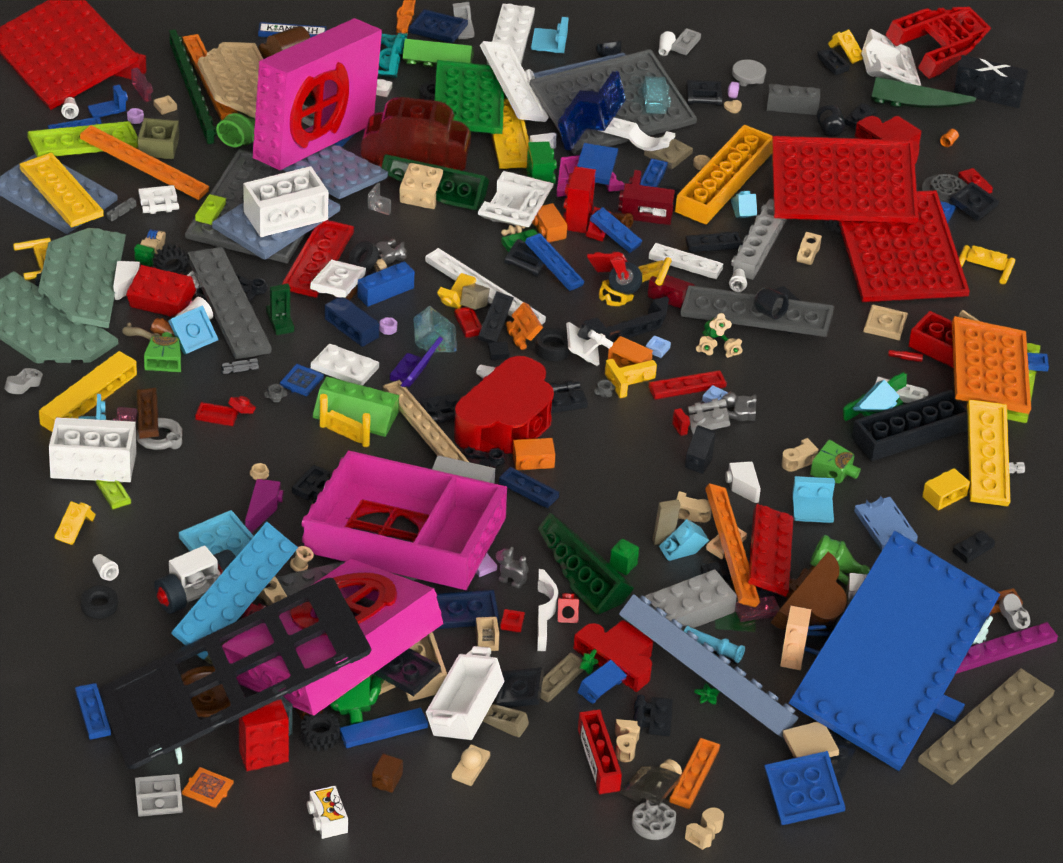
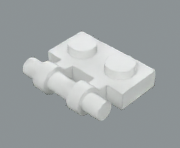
[138,185,179,214]

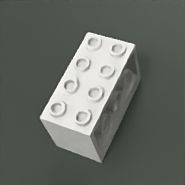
[243,166,328,237]
[49,417,136,482]

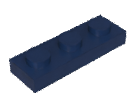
[499,467,559,509]

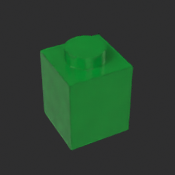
[610,538,639,576]

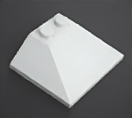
[862,29,921,86]
[478,171,554,227]

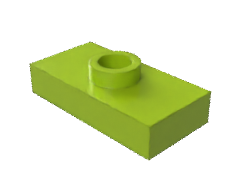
[195,194,226,225]

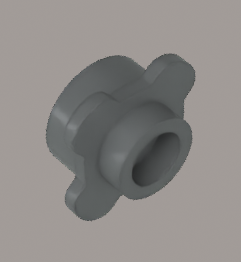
[594,379,615,397]
[264,384,287,403]

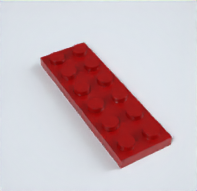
[282,220,354,298]
[748,504,794,597]

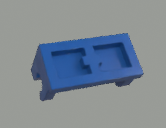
[578,660,627,704]

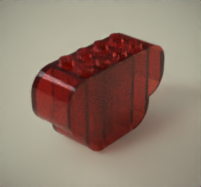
[361,97,471,171]

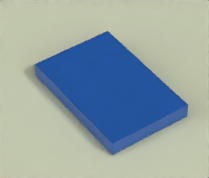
[577,143,618,185]

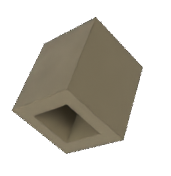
[460,283,490,310]

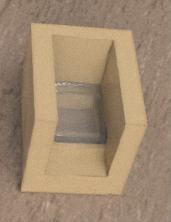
[475,617,499,651]

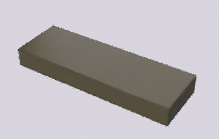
[652,499,681,545]
[540,653,584,703]

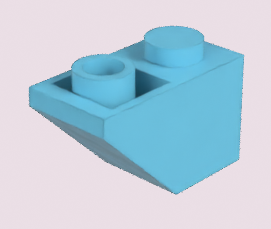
[731,191,757,218]
[659,519,709,561]

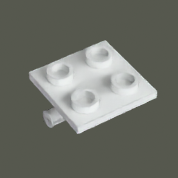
[566,322,613,366]

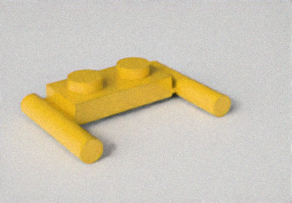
[13,237,51,280]
[959,245,1015,284]
[616,257,672,296]
[320,394,370,447]

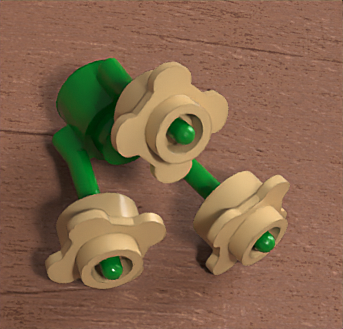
[696,313,743,358]

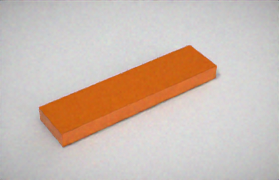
[669,738,720,809]

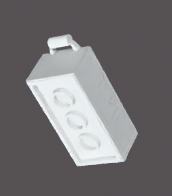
[426,646,504,740]

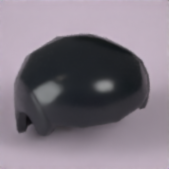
[596,40,622,57]

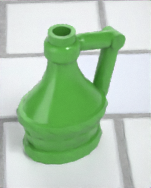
[216,113,255,147]
[810,535,870,585]

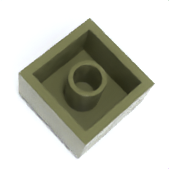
[138,118,179,159]

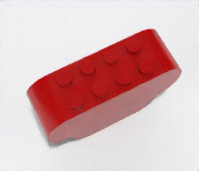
[454,356,554,454]

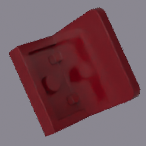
[648,275,695,308]

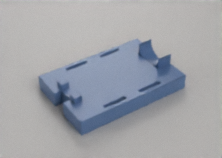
[854,495,918,551]

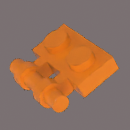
[506,302,543,350]

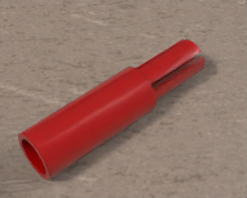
[888,350,923,362]

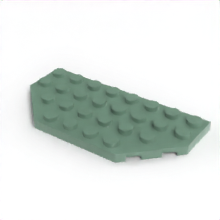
[38,228,126,328]
[0,271,118,363]

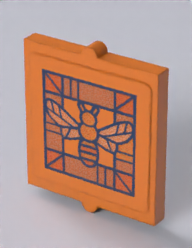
[182,767,234,808]

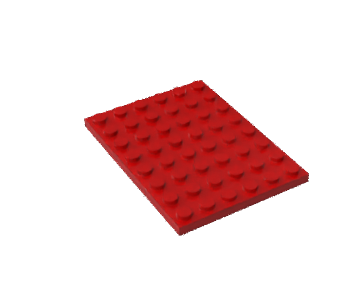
[0,0,139,110]
[772,136,918,223]
[838,190,970,302]

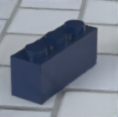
[325,297,379,347]

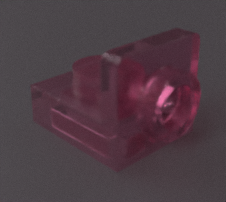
[113,407,137,423]

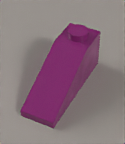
[245,479,284,533]

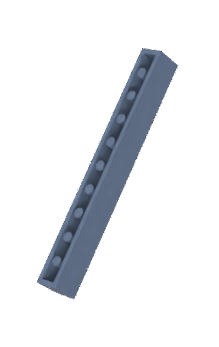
[619,594,799,738]

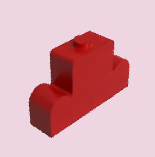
[855,116,922,163]
[573,620,653,692]

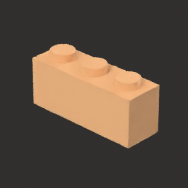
[780,606,811,670]

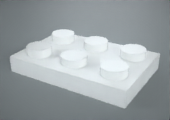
[310,260,366,298]
[311,343,379,386]

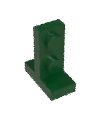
[266,284,294,335]

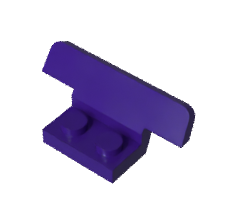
[390,336,443,387]

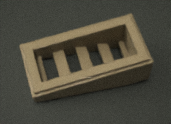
[482,704,529,737]

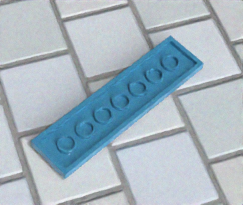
[171,522,298,660]

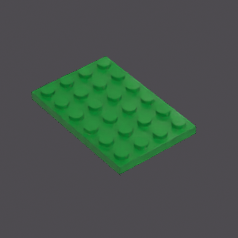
[433,60,504,134]

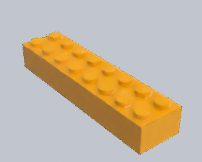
[675,125,772,225]

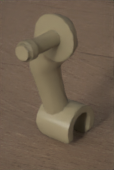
[122,322,160,340]

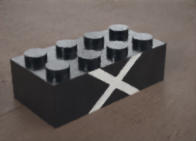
[953,55,1028,108]

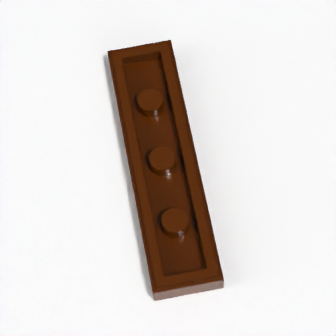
[137,388,159,439]

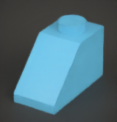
[853,380,900,412]

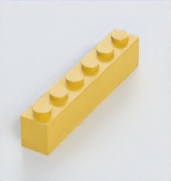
[39,351,137,432]

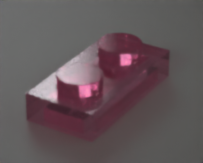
[131,68,153,102]
[735,596,780,622]

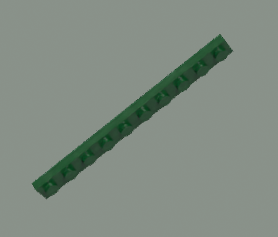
[169,29,217,144]

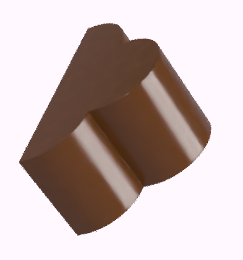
[258,26,311,59]
[771,551,847,631]

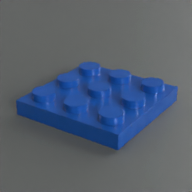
[765,751,845,826]

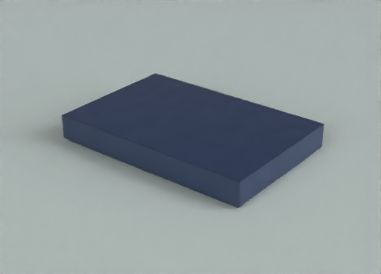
[408,9,468,43]
[436,590,500,629]

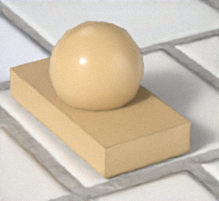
[452,745,490,786]

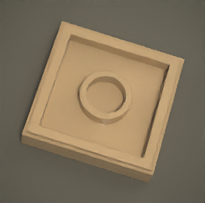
[864,305,908,340]
[783,722,839,758]

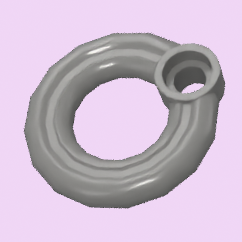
[136,418,183,450]

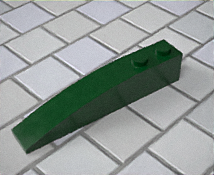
[871,77,976,108]
[381,154,490,211]
[538,513,634,615]

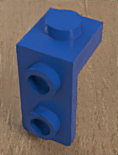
[88,85,128,118]

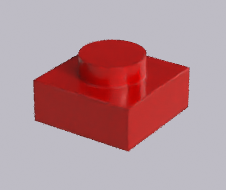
[228,396,256,414]
[672,408,690,436]
[501,609,525,633]

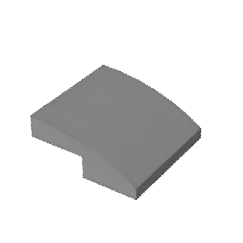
[135,774,183,817]

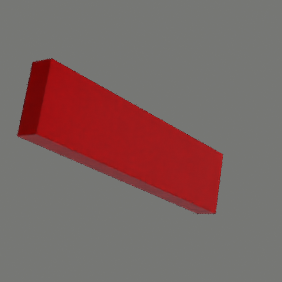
[648,370,727,400]

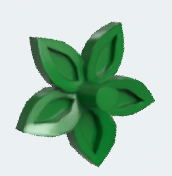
[580,649,599,674]
[694,684,720,704]

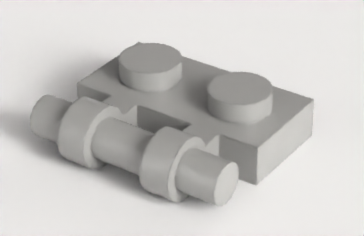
[688,398,730,434]

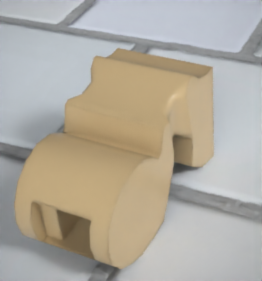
[615,719,640,762]
[685,807,724,850]

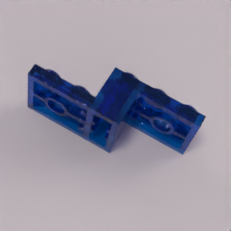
[558,71,626,150]

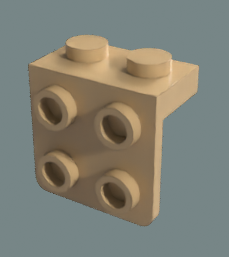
[400,163,443,209]

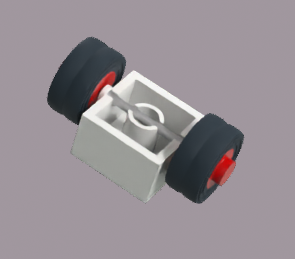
[154,545,236,614]

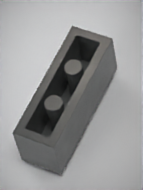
[767,84,820,115]

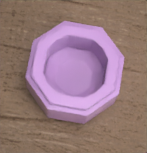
[727,82,739,99]
[127,108,144,124]
[379,317,397,335]

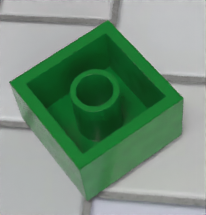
[526,141,557,191]

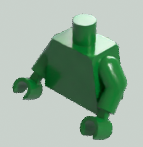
[329,674,384,725]

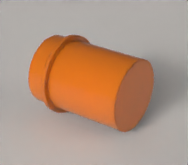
[940,129,959,147]

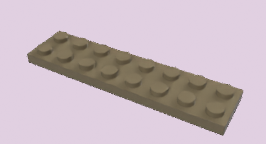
[918,668,1055,785]

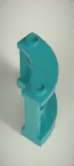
[378,33,408,78]

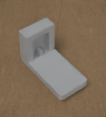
[453,2,474,39]

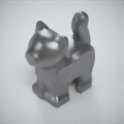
[375,239,407,265]
[722,392,756,421]
[496,547,529,588]

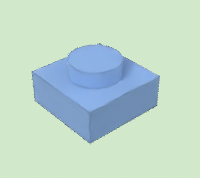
[645,335,671,358]
[702,385,728,403]

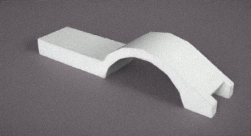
[597,115,675,151]
[537,569,558,651]

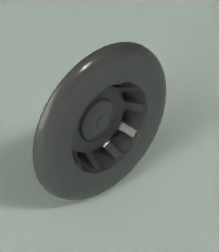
[922,174,968,205]

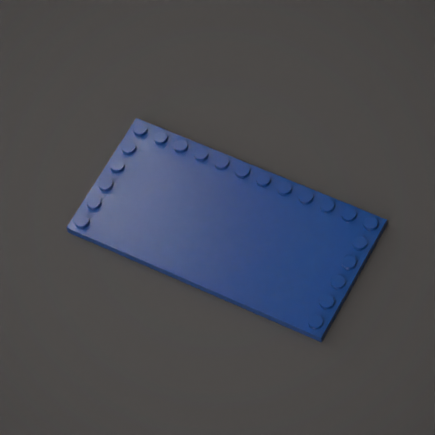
[789,531,1000,771]

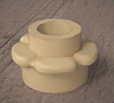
[250,463,269,480]

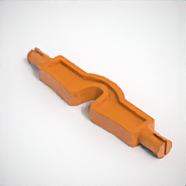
[396,0,416,35]

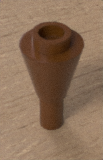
[606,209,633,229]

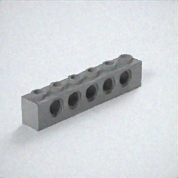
[731,198,787,280]

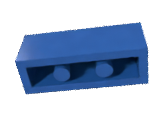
[357,261,415,307]

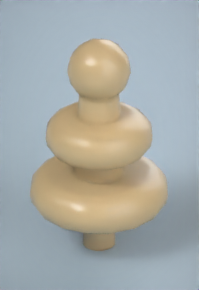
[501,225,525,236]

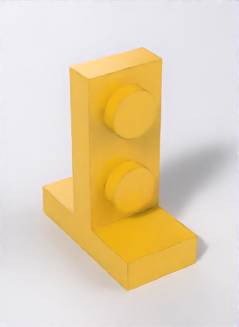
[605,359,657,398]

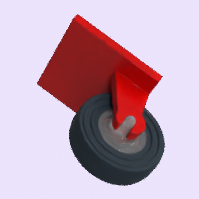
[587,252,642,295]

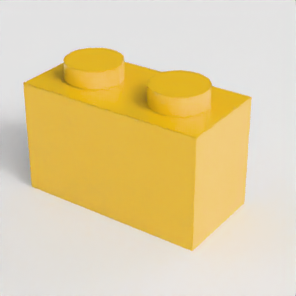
[922,468,970,510]

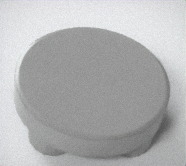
[732,59,766,86]
[632,798,676,840]

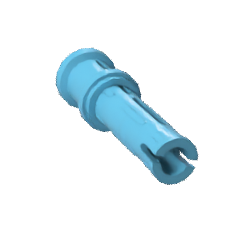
[684,626,745,664]

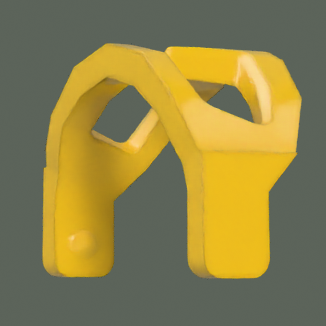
[599,280,634,307]

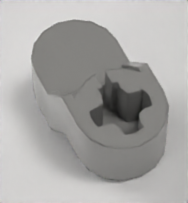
[4,368,43,394]
[999,594,1030,632]

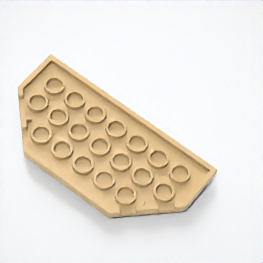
[197,42,263,118]

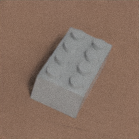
[645,569,737,631]

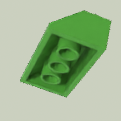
[403,39,474,67]
[313,376,399,437]

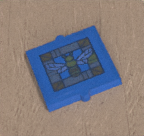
[279,364,324,397]

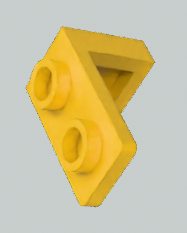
[828,30,863,64]
[437,273,476,309]
[55,501,96,545]

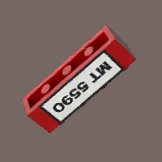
[578,710,622,794]

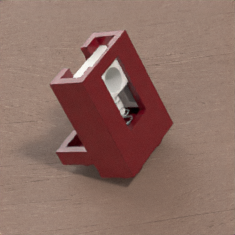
[618,170,675,225]

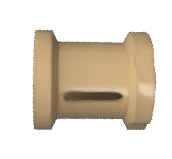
[290,546,314,572]

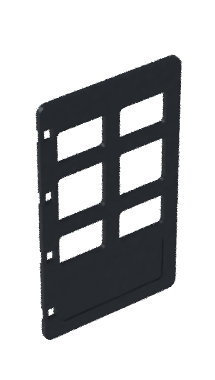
[99,578,372,769]

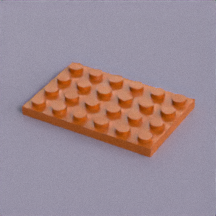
[952,316,1031,414]

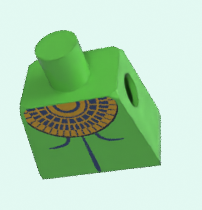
[144,332,181,372]
[810,440,861,483]

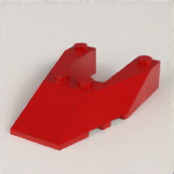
[886,7,991,79]

